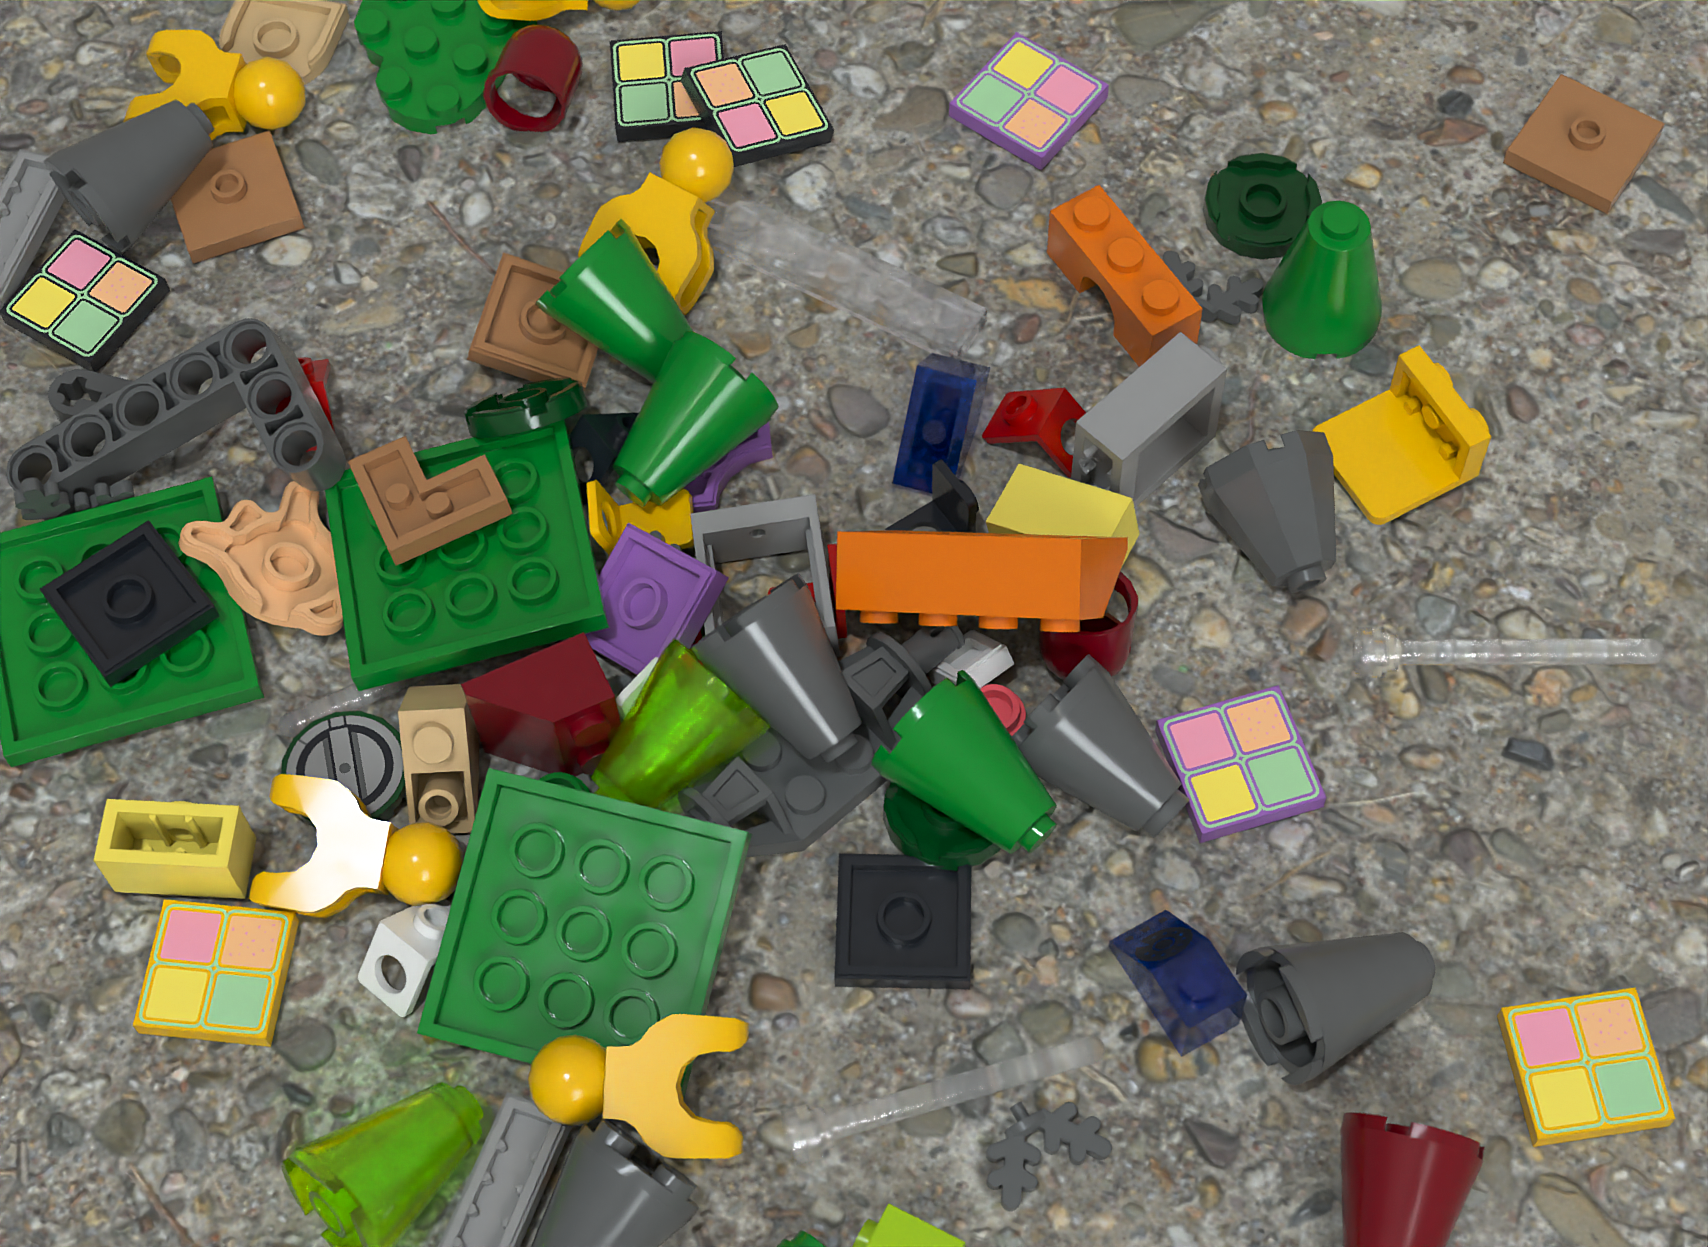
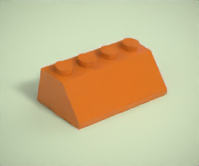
[836,530,1128,632]

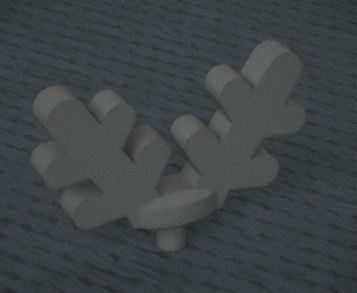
[1162,250,1264,324]
[14,478,135,521]
[986,1102,1112,1212]

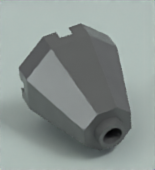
[1198,430,1336,593]

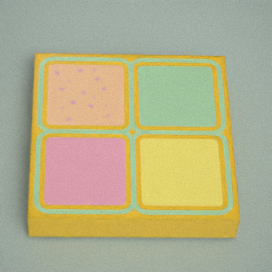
[133,899,299,1047]
[1497,987,1675,1147]

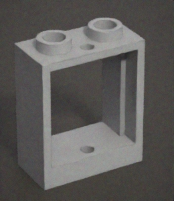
[1071,332,1227,508]
[690,494,840,656]

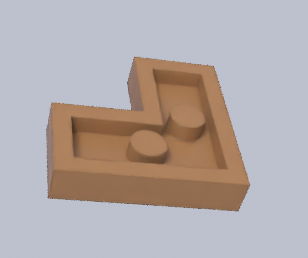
[348,436,513,566]

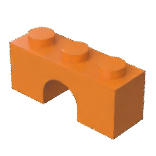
[1047,185,1203,367]

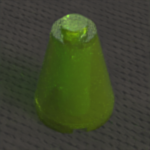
[591,637,771,809]
[282,1082,484,1247]

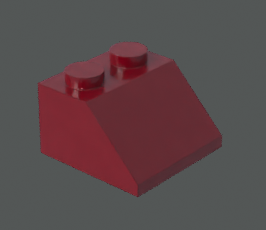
[461,632,628,777]

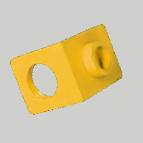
[587,480,694,556]

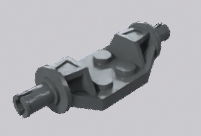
[678,626,965,858]

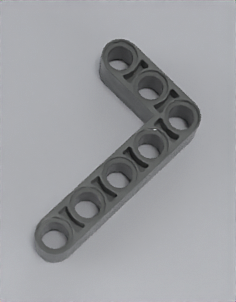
[6,318,346,504]

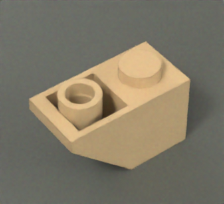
[398,684,479,833]

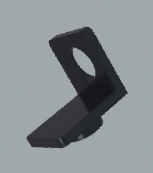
[569,412,639,506]
[885,459,979,533]

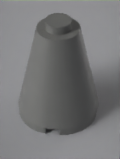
[44,100,214,255]
[690,573,862,763]
[1236,932,1435,1085]

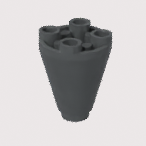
[1012,654,1190,838]
[531,1119,699,1247]

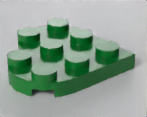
[354,0,538,134]

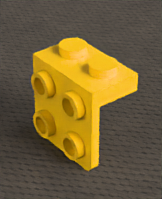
[1313,345,1492,525]

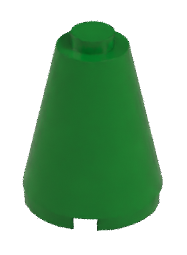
[1262,201,1382,359]
[535,218,694,383]
[613,331,779,507]
[871,670,1057,854]

